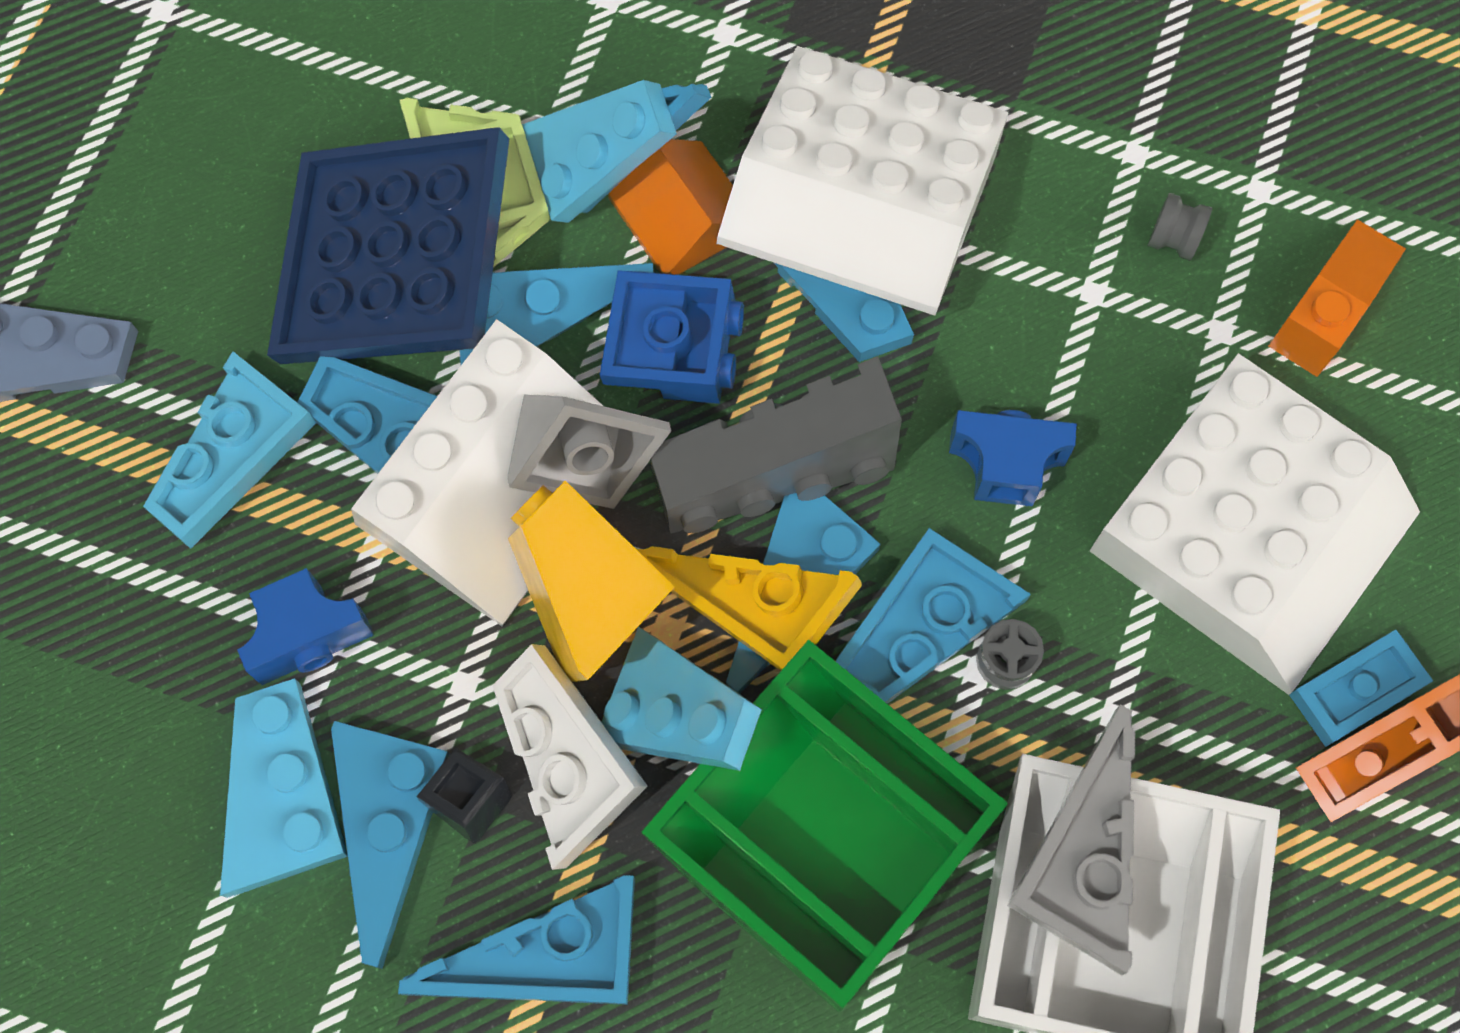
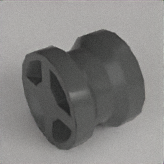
[1147,192,1212,261]
[976,619,1044,690]

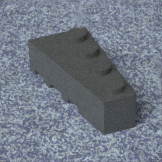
[650,356,902,534]

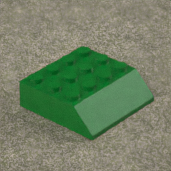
[641,639,1008,1012]

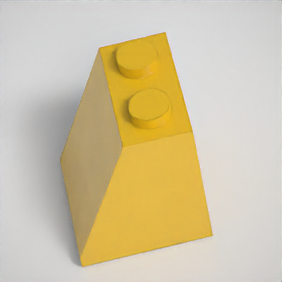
[508,481,675,682]

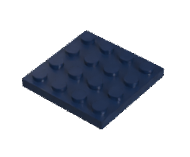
[267,127,510,364]

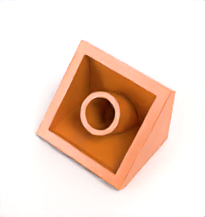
[608,139,733,275]

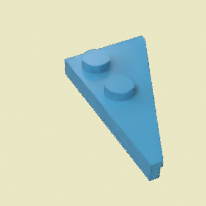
[398,875,635,1005]

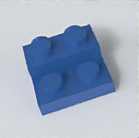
[600,270,744,404]

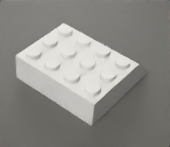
[717,46,1009,316]
[1090,353,1420,695]
[968,754,1280,1033]

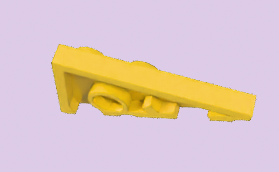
[634,546,862,671]

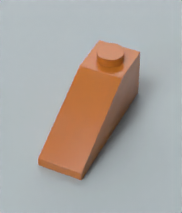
[1268,219,1406,377]
[1296,674,1460,822]

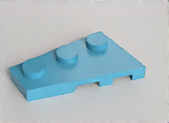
[522,80,677,223]
[143,351,317,549]
[601,627,762,771]
[220,678,348,898]

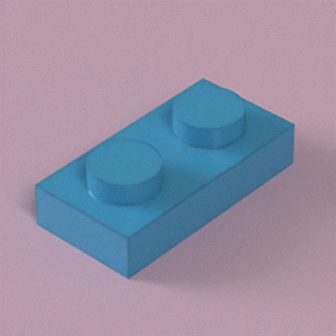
[1289,630,1433,747]

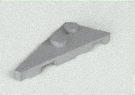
[1007,705,1135,975]

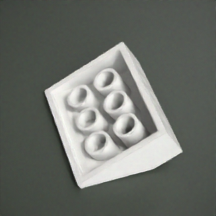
[351,319,603,626]

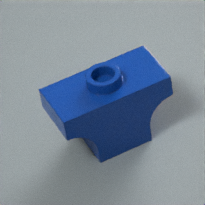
[949,410,1077,506]
[237,568,374,685]

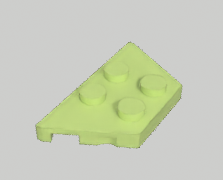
[400,98,550,267]

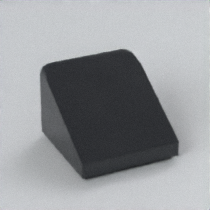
[416,748,512,843]

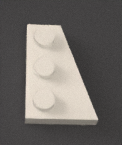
[493,644,648,870]

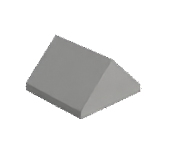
[507,395,671,509]

